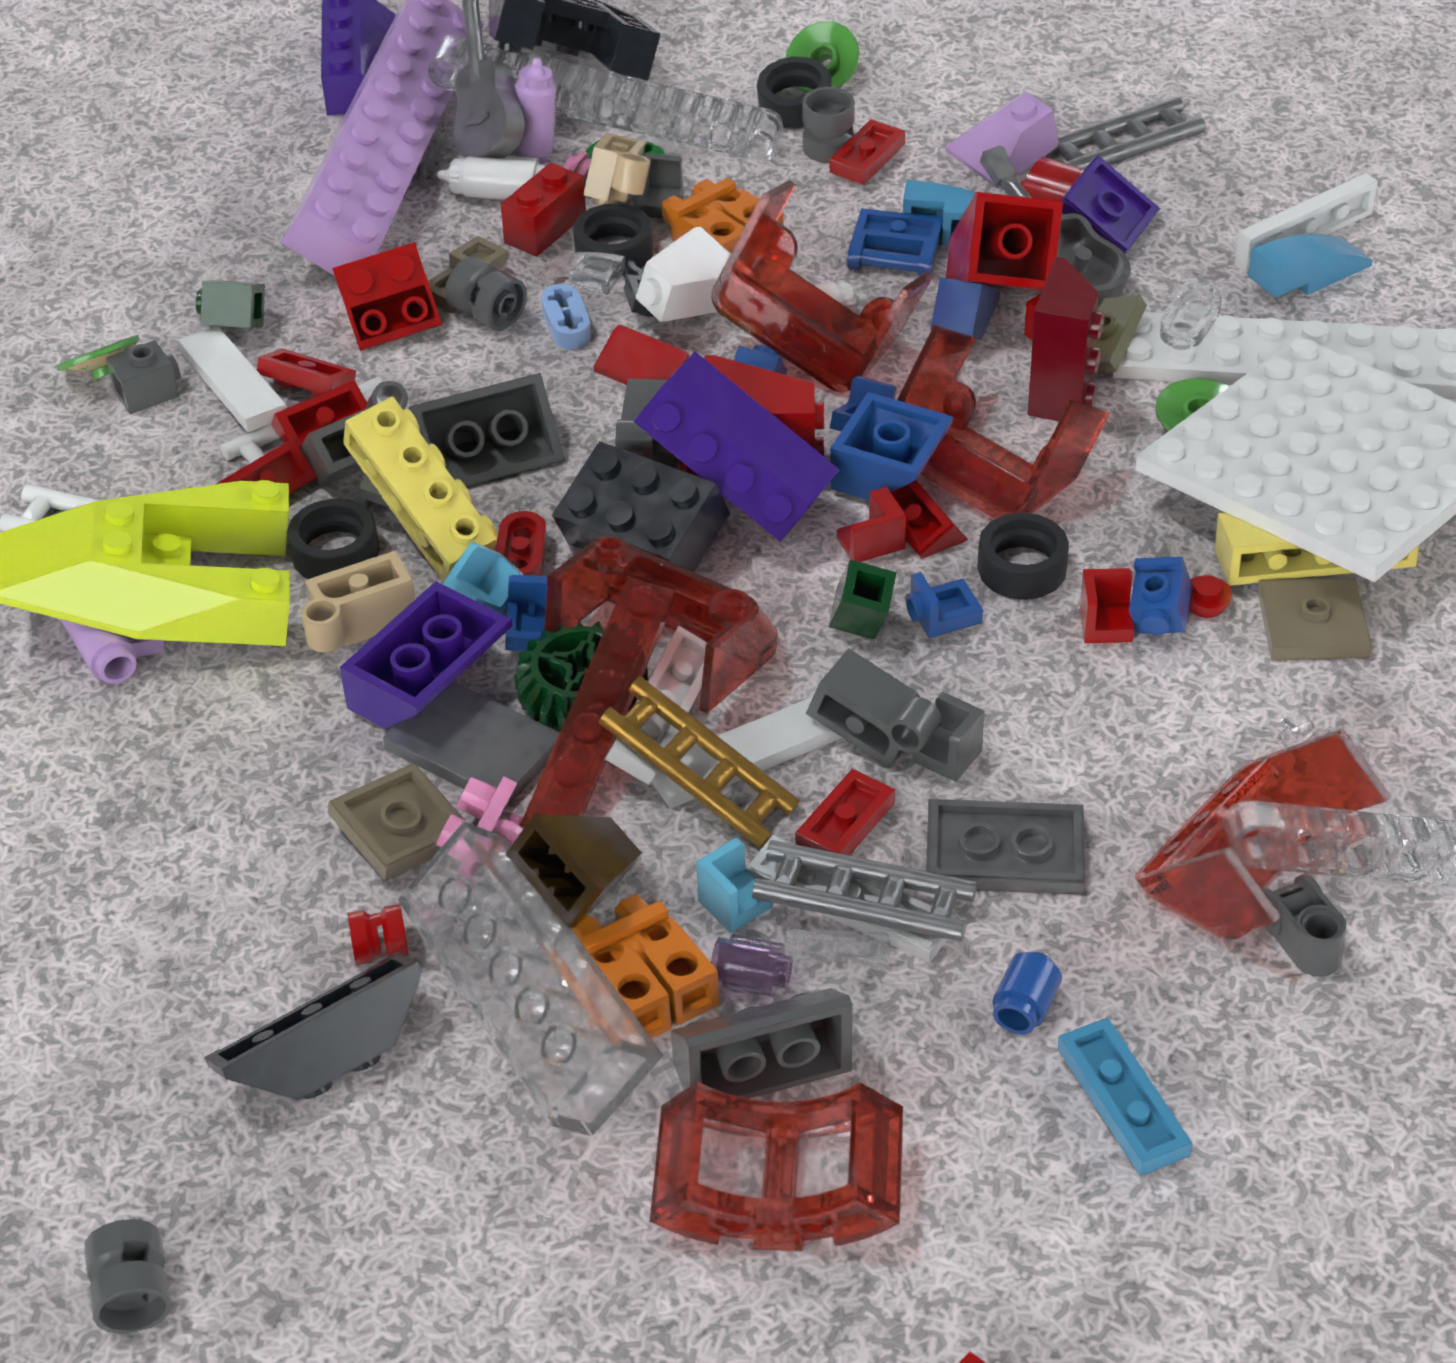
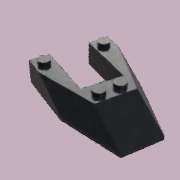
[489,0,661,84]

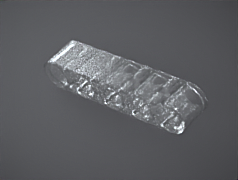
[1223,801,1456,888]

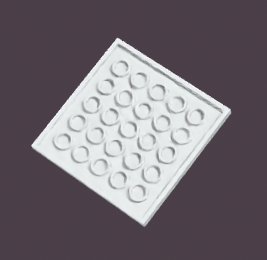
[1135,336,1456,582]

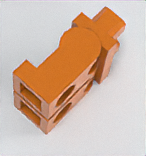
[662,177,785,267]
[571,894,720,1049]

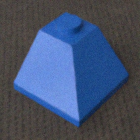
[830,392,953,500]

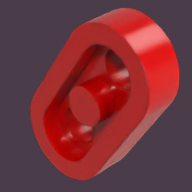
[495,511,547,576]

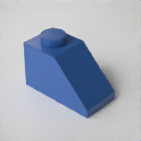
[930,278,1000,346]

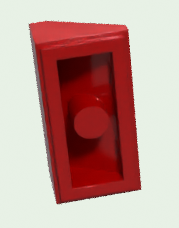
[593,324,689,385]
[271,380,367,451]
[891,480,968,559]

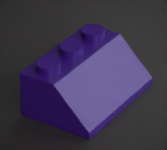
[340,581,512,729]

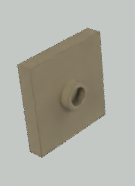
[1258,578,1372,660]
[328,763,466,881]

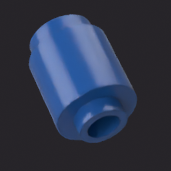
[992,952,1062,1035]

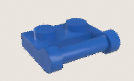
[847,208,943,278]

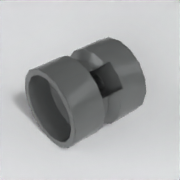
[802,87,855,163]
[445,256,527,331]
[84,1219,172,1334]

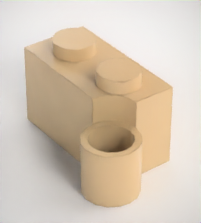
[584,132,651,206]
[301,551,415,653]

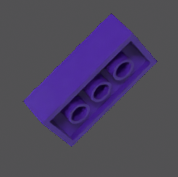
[321,0,396,116]
[633,352,840,542]

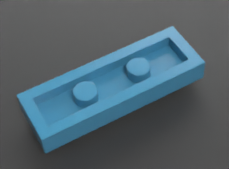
[1057,1017,1193,1176]

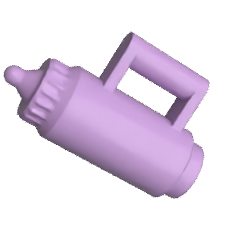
[513,58,556,164]
[60,619,165,684]

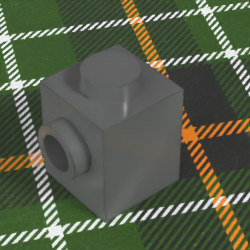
[106,340,181,415]

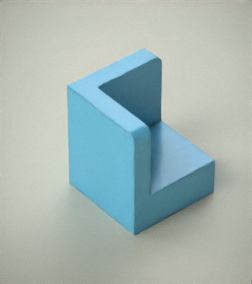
[443,542,524,615]
[696,838,772,933]

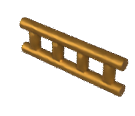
[598,676,801,849]

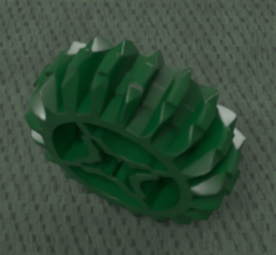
[514,619,648,739]

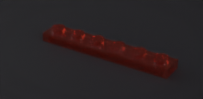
[520,576,675,829]

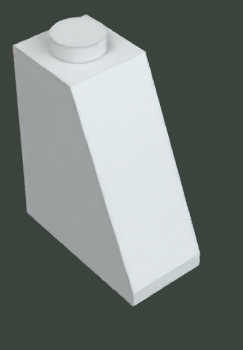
[636,227,751,322]

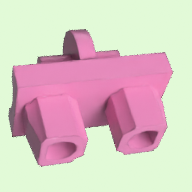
[436,776,524,877]

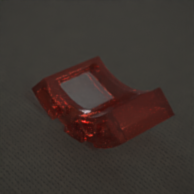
[649,1081,903,1251]

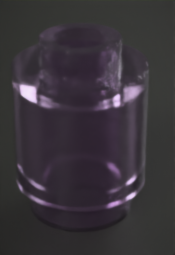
[711,934,793,997]

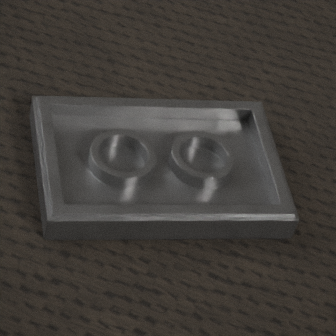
[383,681,564,809]
[926,799,1085,895]

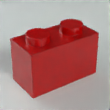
[500,162,586,257]

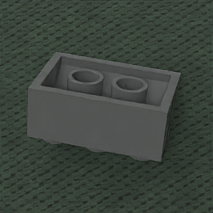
[408,373,565,486]
[671,988,853,1114]

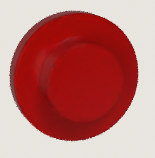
[1189,575,1232,618]

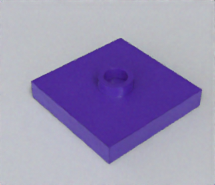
[1060,155,1160,254]

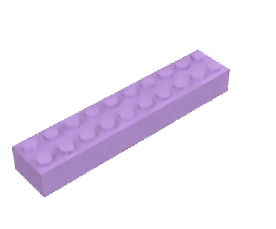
[280,0,484,275]

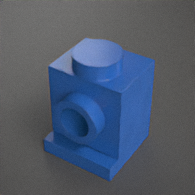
[1129,557,1193,635]

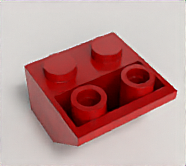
[332,242,442,351]

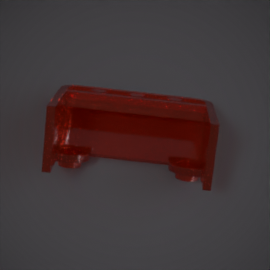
[711,180,933,393]
[897,324,1110,519]
[544,536,778,714]
[1135,728,1392,939]

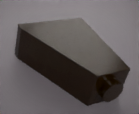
[505,814,642,928]

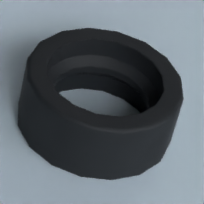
[756,56,832,129]
[573,203,653,277]
[287,499,380,579]
[977,512,1069,600]

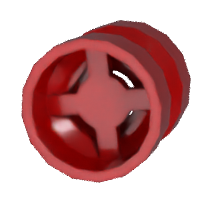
[347,903,409,965]

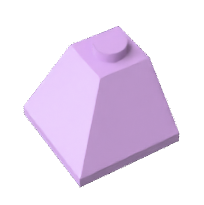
[945,91,1059,189]

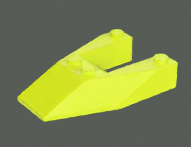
[0,480,290,646]

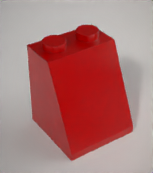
[945,192,1063,291]
[705,355,824,456]

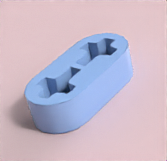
[541,284,591,350]

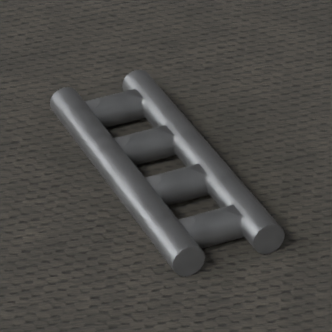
[1045,97,1206,169]
[752,840,977,942]

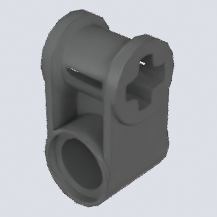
[1254,873,1346,977]

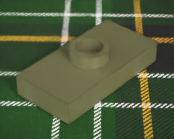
[1094,295,1147,373]

